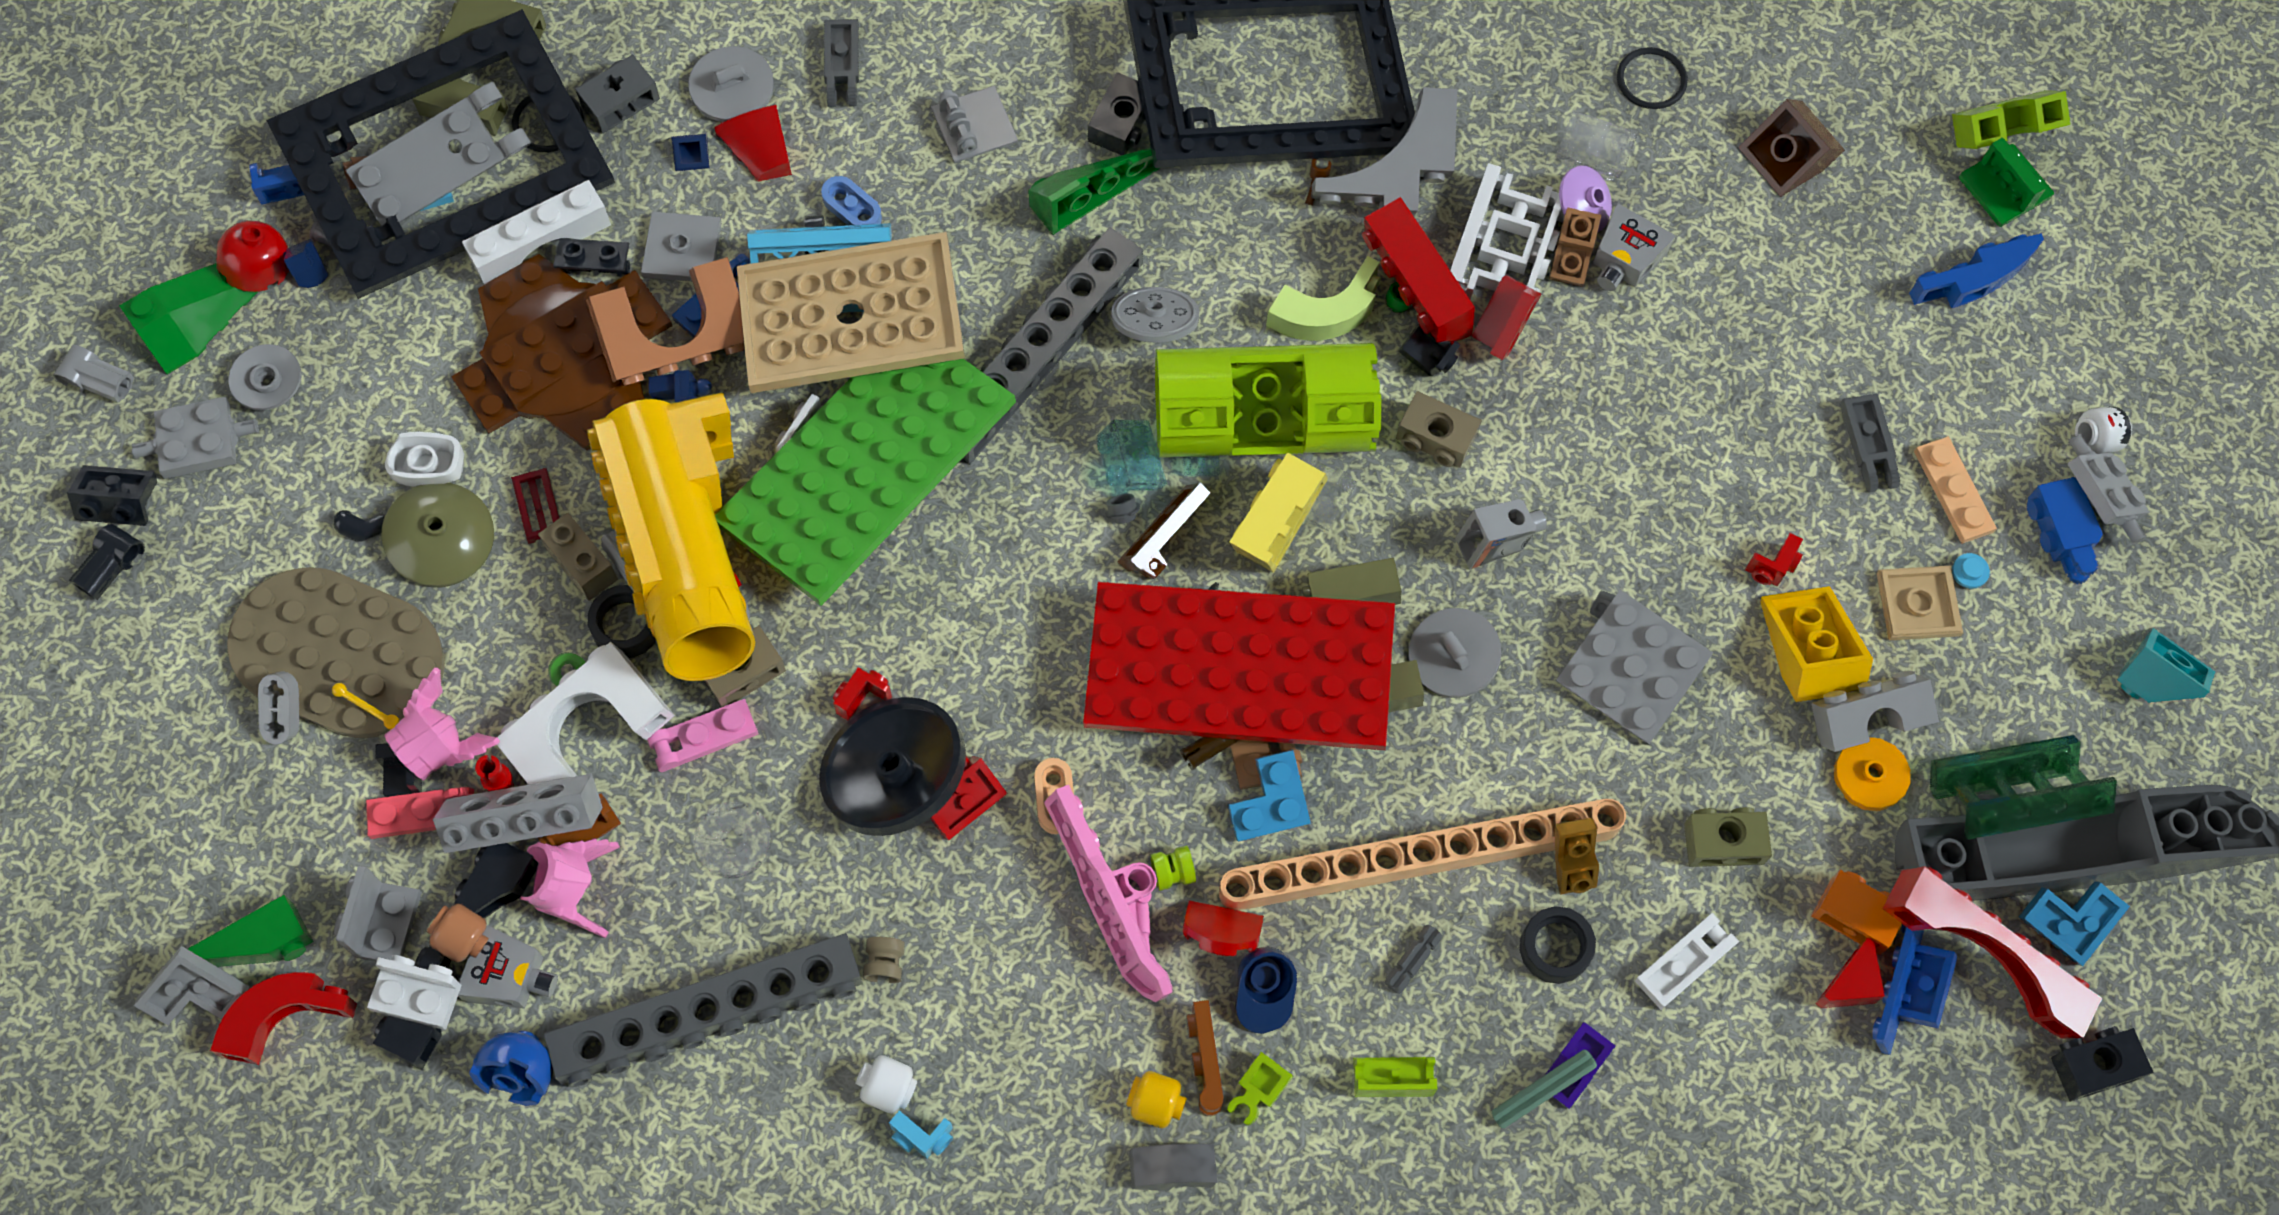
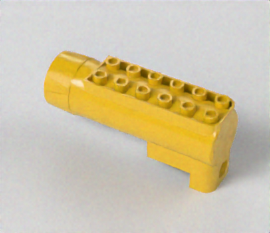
[587,392,755,681]

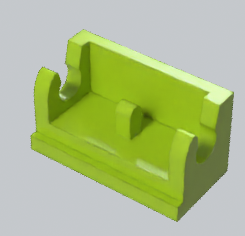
[1353,1057,1438,1097]

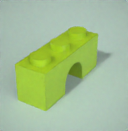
[1952,90,2071,149]

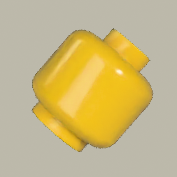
[1126,1071,1187,1129]

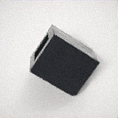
[375,743,422,797]

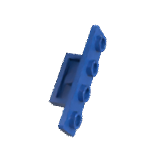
[1873,924,1958,1055]

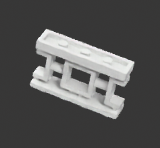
[1450,163,1565,300]

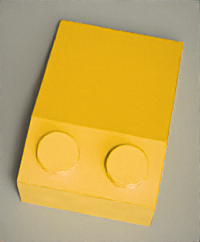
[1760,586,1873,702]

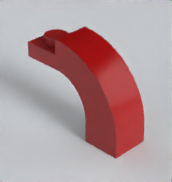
[210,972,357,1065]

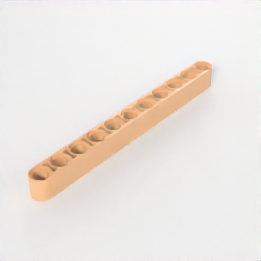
[1219,799,1626,911]

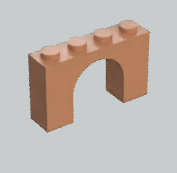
[586,257,745,386]

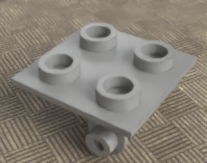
[931,86,1018,163]

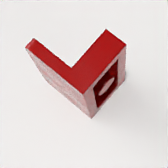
[1472,275,1542,360]

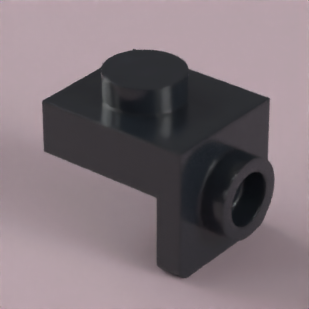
[1398,324,1461,376]

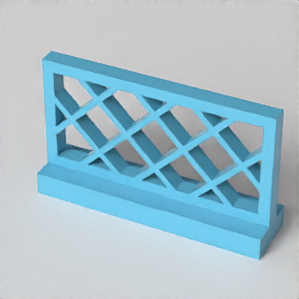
[747,223,892,313]

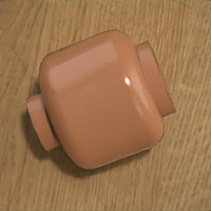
[426,904,489,962]

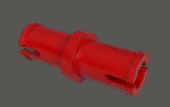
[475,755,514,792]

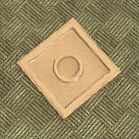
[1876,566,1963,641]

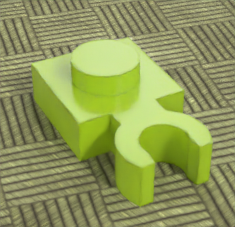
[1227,1052,1294,1126]

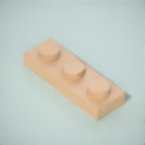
[1914,436,1997,544]

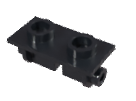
[554,238,630,277]

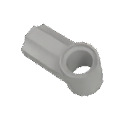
[53,345,134,403]

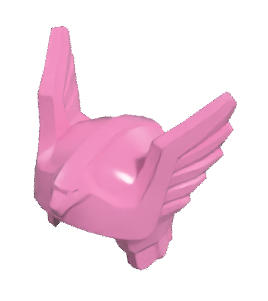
[384,668,500,780]
[521,839,620,938]

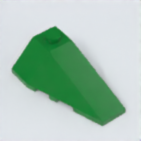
[1028,148,1160,235]
[119,263,258,375]

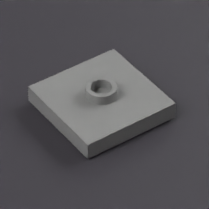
[641,211,722,282]

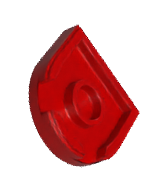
[1182,900,1264,956]

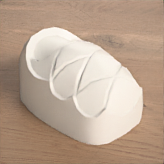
[385,432,465,487]

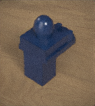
[283,239,329,288]
[649,370,712,403]

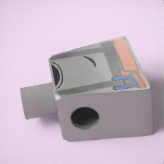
[1455,499,1547,570]

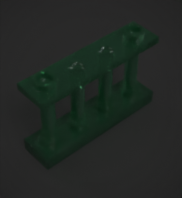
[1930,735,2117,840]

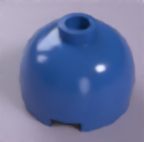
[469,1031,553,1106]

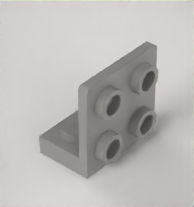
[334,866,422,962]

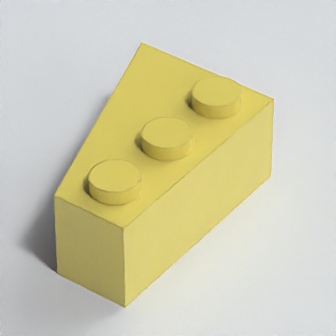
[1229,452,1328,573]

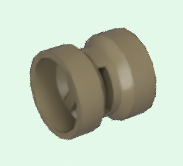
[863,937,905,984]

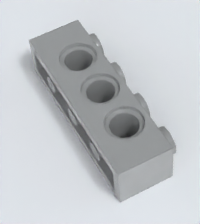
[433,774,603,854]

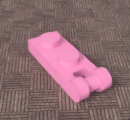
[647,699,759,772]

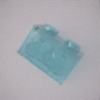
[1096,419,1167,497]

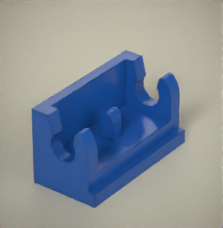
[249,163,305,205]

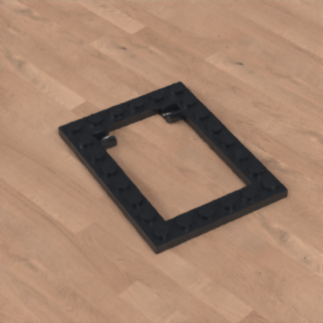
[1123,0,1415,168]
[266,9,615,299]

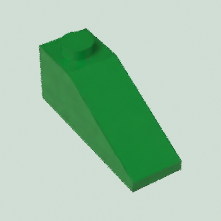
[187,895,314,967]

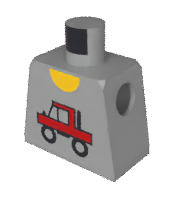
[1593,204,1676,291]
[458,925,558,1009]

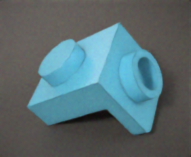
[889,1110,953,1159]

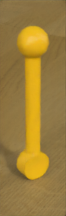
[332,683,400,730]

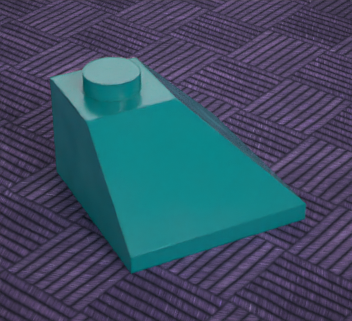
[2117,628,2216,703]

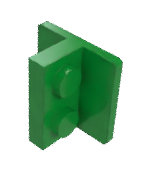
[1959,137,2054,227]

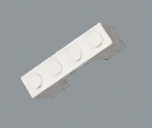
[497,642,675,785]

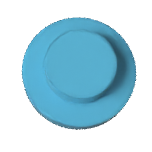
[1952,553,1990,589]

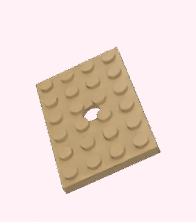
[737,232,965,393]

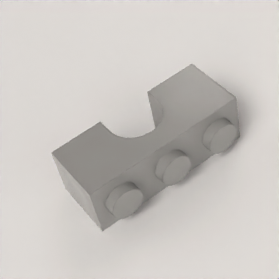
[1811,671,1939,752]

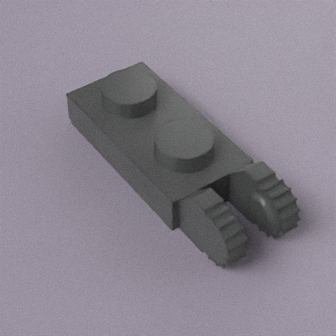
[824,19,859,107]
[1840,394,1900,492]

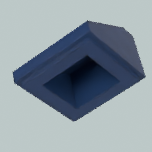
[671,134,710,171]

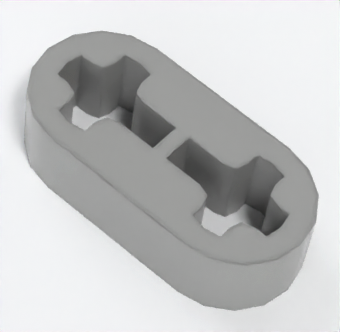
[258,671,299,745]

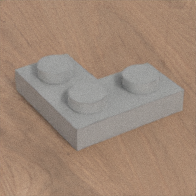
[134,946,249,1026]

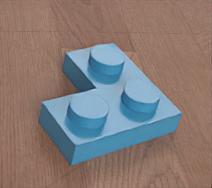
[1227,750,1311,842]
[2019,881,2130,966]

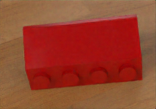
[1362,197,1475,342]

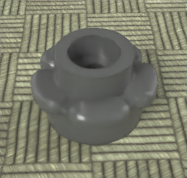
[1105,493,1140,524]

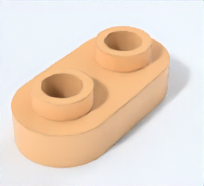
[1034,758,1074,834]

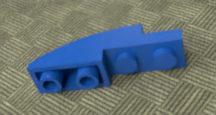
[1909,233,2044,308]

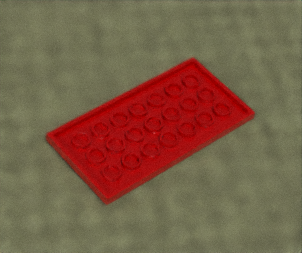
[1083,582,1395,751]

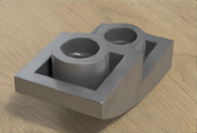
[1129,1144,1218,1191]

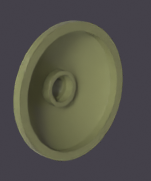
[381,483,494,588]

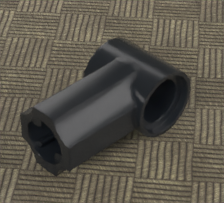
[69,524,145,600]

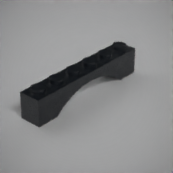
[373,843,538,1070]

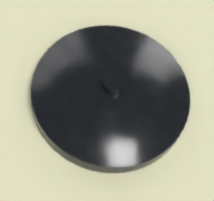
[819,697,966,836]

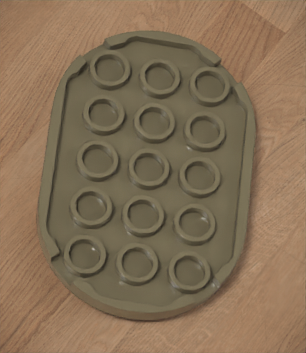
[227,567,445,738]

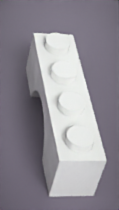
[462,180,611,285]

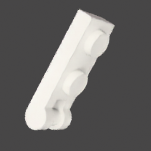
[1635,913,1739,1010]

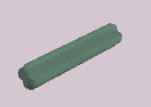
[1492,1050,1597,1128]

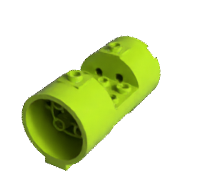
[1155,343,1381,458]

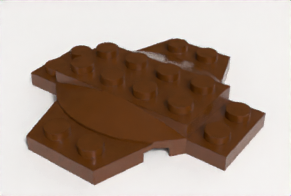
[451,254,673,451]

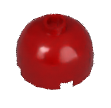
[216,220,289,292]

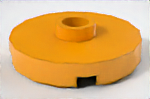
[1834,737,1911,811]

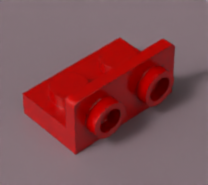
[930,755,1008,840]

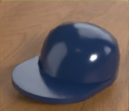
[1235,946,1297,1034]

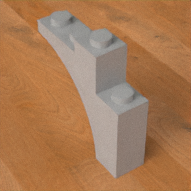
[1311,87,1458,216]

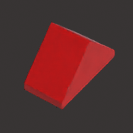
[1815,938,1885,1009]

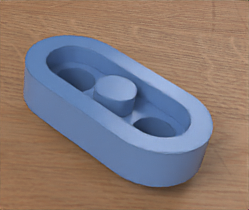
[821,176,882,225]

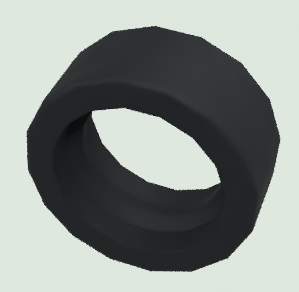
[587,585,656,658]
[1519,906,1596,984]

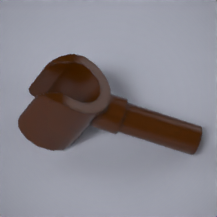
[1305,159,1332,206]

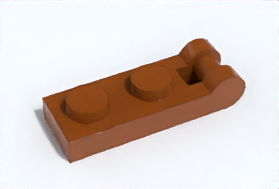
[1186,1000,1223,1117]

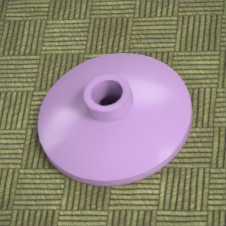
[1559,166,1612,233]

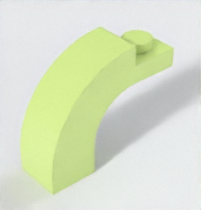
[1266,256,1381,341]

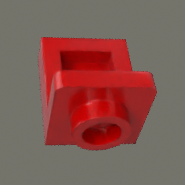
[1745,533,1803,587]
[833,667,892,721]

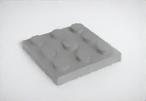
[1556,590,1713,745]

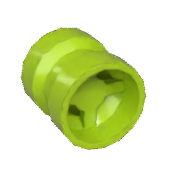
[1150,845,1196,891]

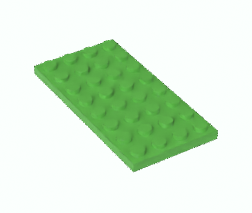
[715,359,1016,606]

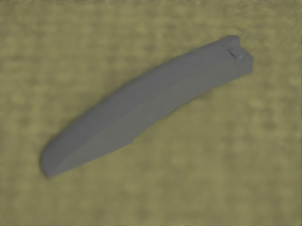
[1894,785,2279,901]

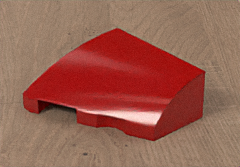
[714,105,792,182]

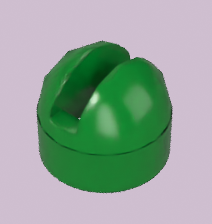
[1385,282,1412,313]

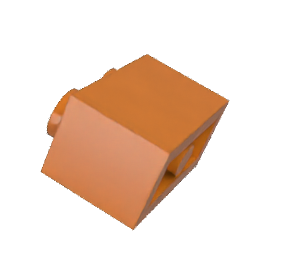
[1811,870,1902,955]

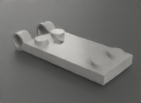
[346,82,531,226]

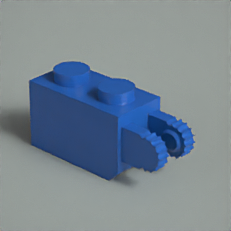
[2027,477,2103,584]

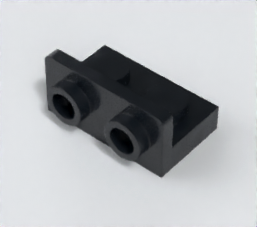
[67,465,157,526]

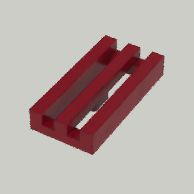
[511,468,560,544]

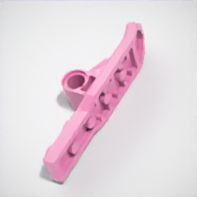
[1044,785,1172,1002]

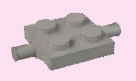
[131,396,259,479]
[2067,434,2150,545]

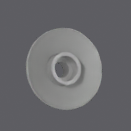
[228,344,302,410]

